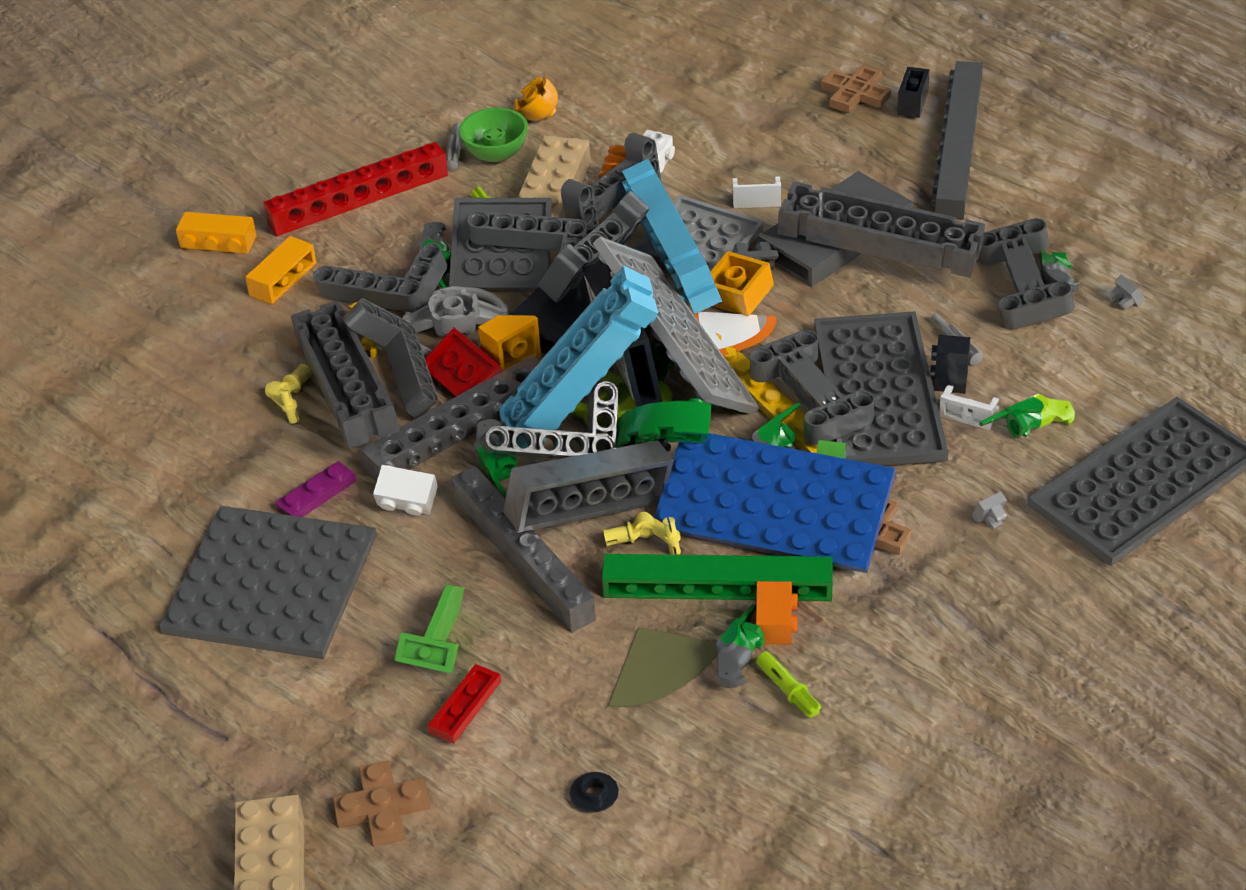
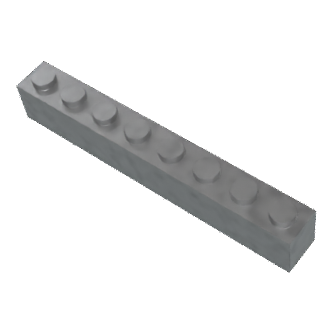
[452,466,596,633]

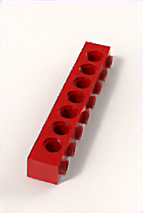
[263,142,448,237]

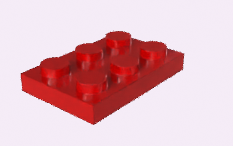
[425,327,504,397]

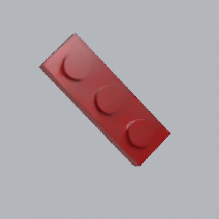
[427,664,501,744]

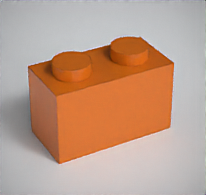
[756,581,798,645]

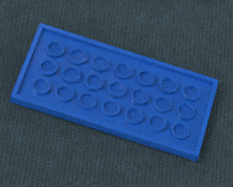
[654,433,896,573]

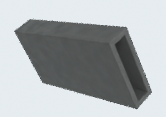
[758,171,912,287]

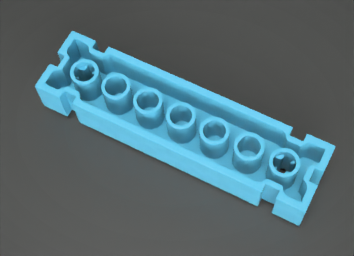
[622,159,722,314]
[499,265,658,449]

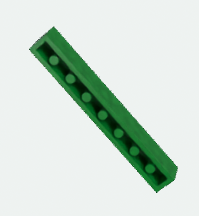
[602,554,833,602]

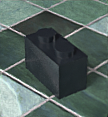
[897,66,930,118]
[930,335,971,394]

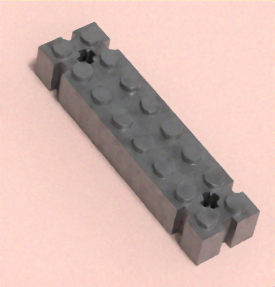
[778,181,985,278]
[290,300,400,448]

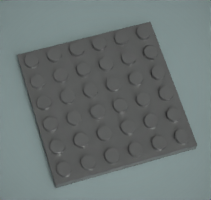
[160,506,377,659]

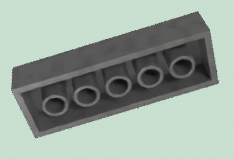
[503,440,674,533]

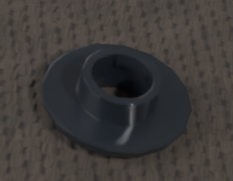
[570,772,619,813]

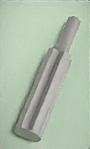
[446,123,461,172]
[932,313,983,366]

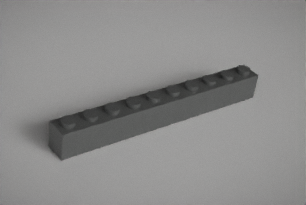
[931,61,983,220]

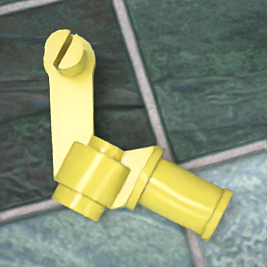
[265,364,313,424]
[603,512,681,555]

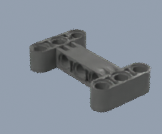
[561,132,662,234]
[538,191,650,303]
[978,218,1074,329]
[750,330,874,445]

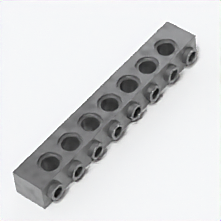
[360,355,540,481]

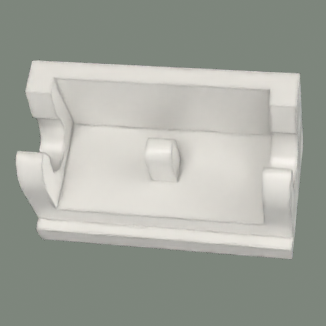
[733,176,781,208]
[939,385,999,430]

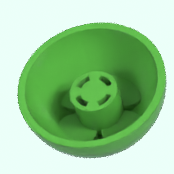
[459,107,528,162]

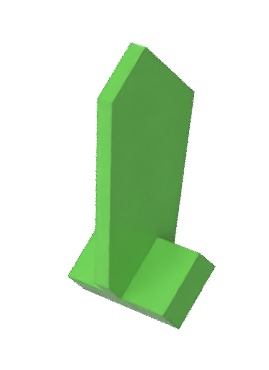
[395,584,465,673]

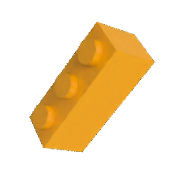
[176,212,257,254]
[245,236,316,304]

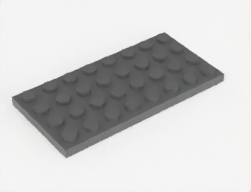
[814,311,949,466]
[1027,397,1246,566]

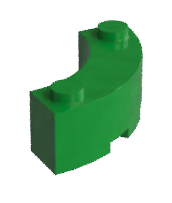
[616,398,711,448]

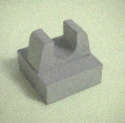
[1110,274,1145,310]
[971,492,1007,529]

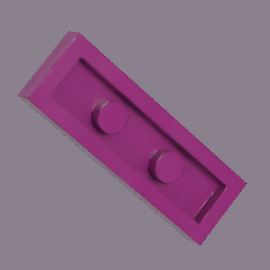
[275,461,356,517]

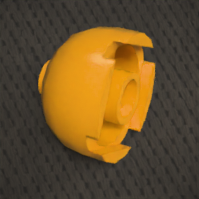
[513,76,558,122]

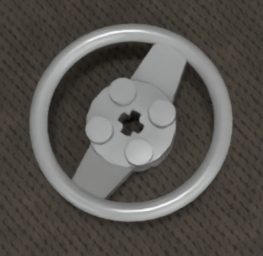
[402,286,510,358]

